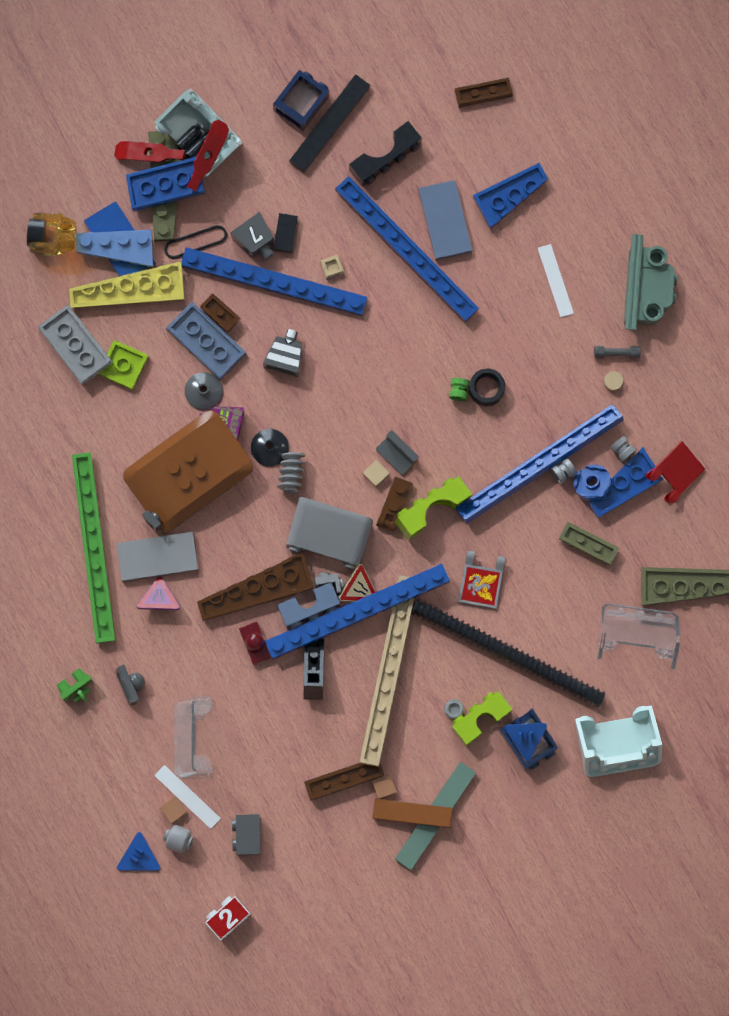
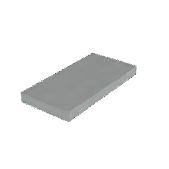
[38,305,113,386]
[116,532,198,582]

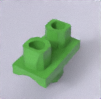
[57,668,93,703]

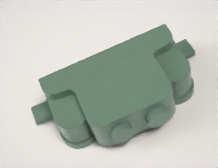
[624,234,678,331]

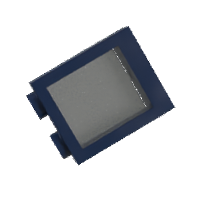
[273,70,329,131]

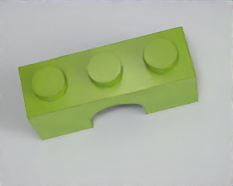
[451,691,513,747]

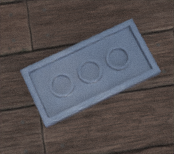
[418,180,472,260]
[166,302,247,380]

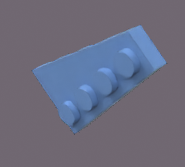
[76,230,153,268]

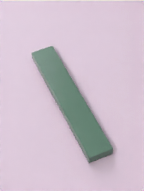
[395,762,476,870]

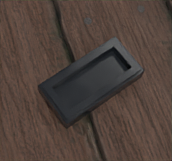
[273,213,298,253]

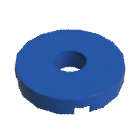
[574,465,612,501]

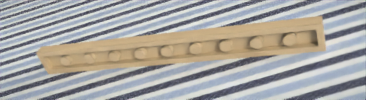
[360,575,415,767]

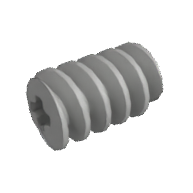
[277,452,306,494]

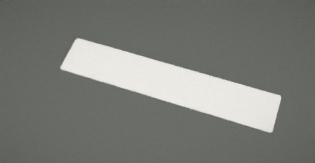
[538,244,574,317]
[155,765,220,829]

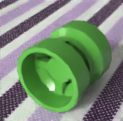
[449,378,470,401]

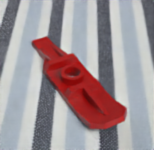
[187,120,229,191]
[114,141,185,163]

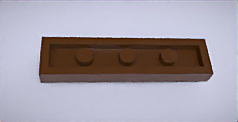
[304,763,384,801]

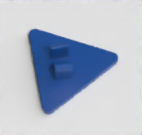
[504,723,547,761]
[117,832,160,870]

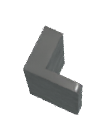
[376,430,419,475]

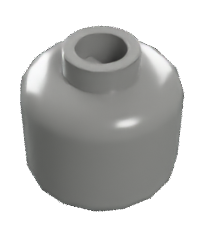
[163,825,194,854]

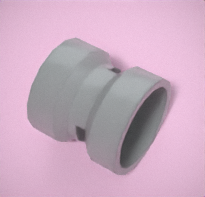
[610,436,637,462]
[551,458,577,484]

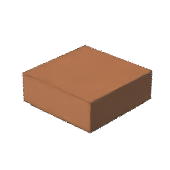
[372,774,397,799]
[160,796,187,824]

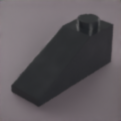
[303,639,324,700]

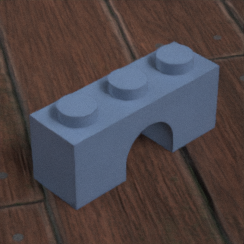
[278,582,340,629]

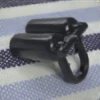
[175,123,209,159]

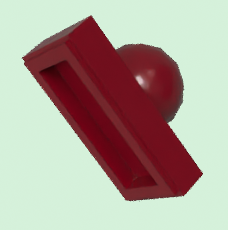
[239,621,271,665]

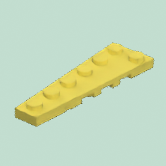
[69,262,184,308]

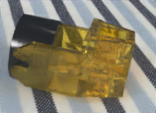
[27,212,77,256]

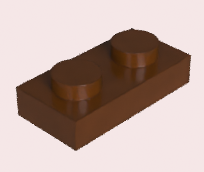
[200,293,241,333]

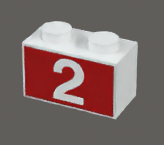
[205,896,251,941]

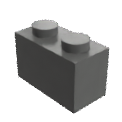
[232,814,260,856]

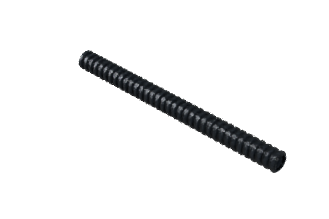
[411,598,606,708]

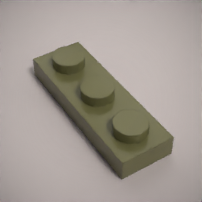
[559,522,619,566]

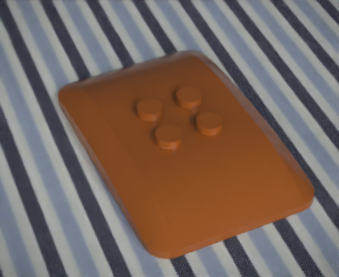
[123,411,254,532]

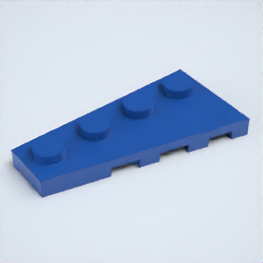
[473,163,548,229]
[588,447,663,518]

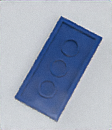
[126,157,205,212]
[84,201,156,277]

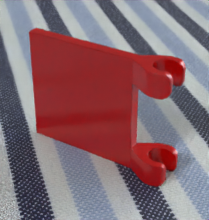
[646,441,705,503]

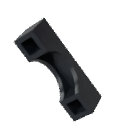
[349,121,422,187]

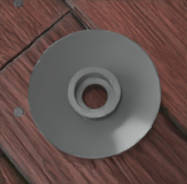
[185,372,223,410]

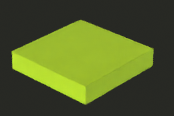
[98,340,149,390]

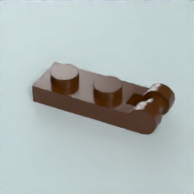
[376,477,413,532]

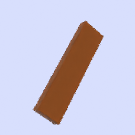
[372,799,453,828]

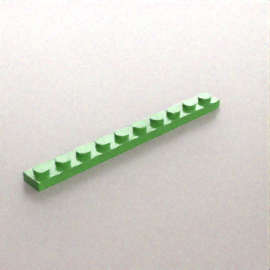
[72,452,115,644]

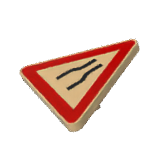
[338,564,376,601]

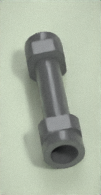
[594,346,640,359]

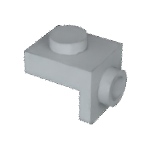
[315,572,344,595]

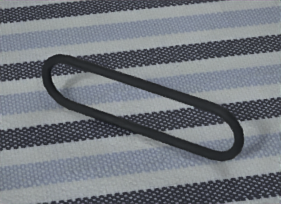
[164,225,227,259]

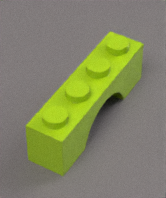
[395,476,472,540]

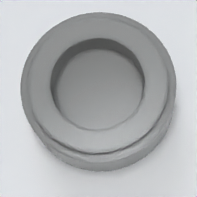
[444,699,464,719]

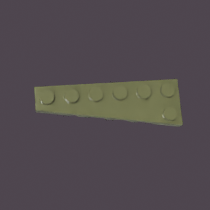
[148,131,182,242]
[641,567,729,606]

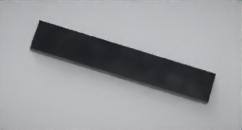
[289,74,371,173]

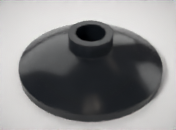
[251,429,289,466]

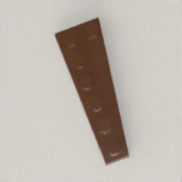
[197,552,314,621]

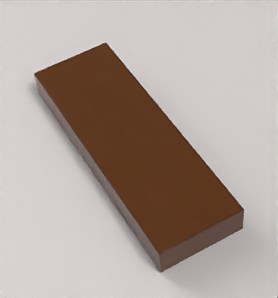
[454,77,513,108]

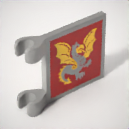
[458,551,505,609]

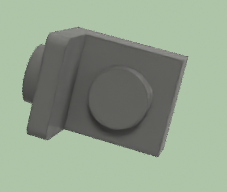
[142,510,162,533]

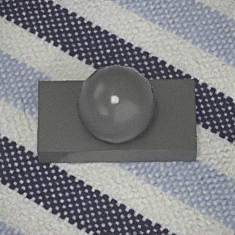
[115,665,145,706]

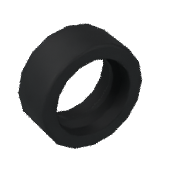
[469,368,505,406]

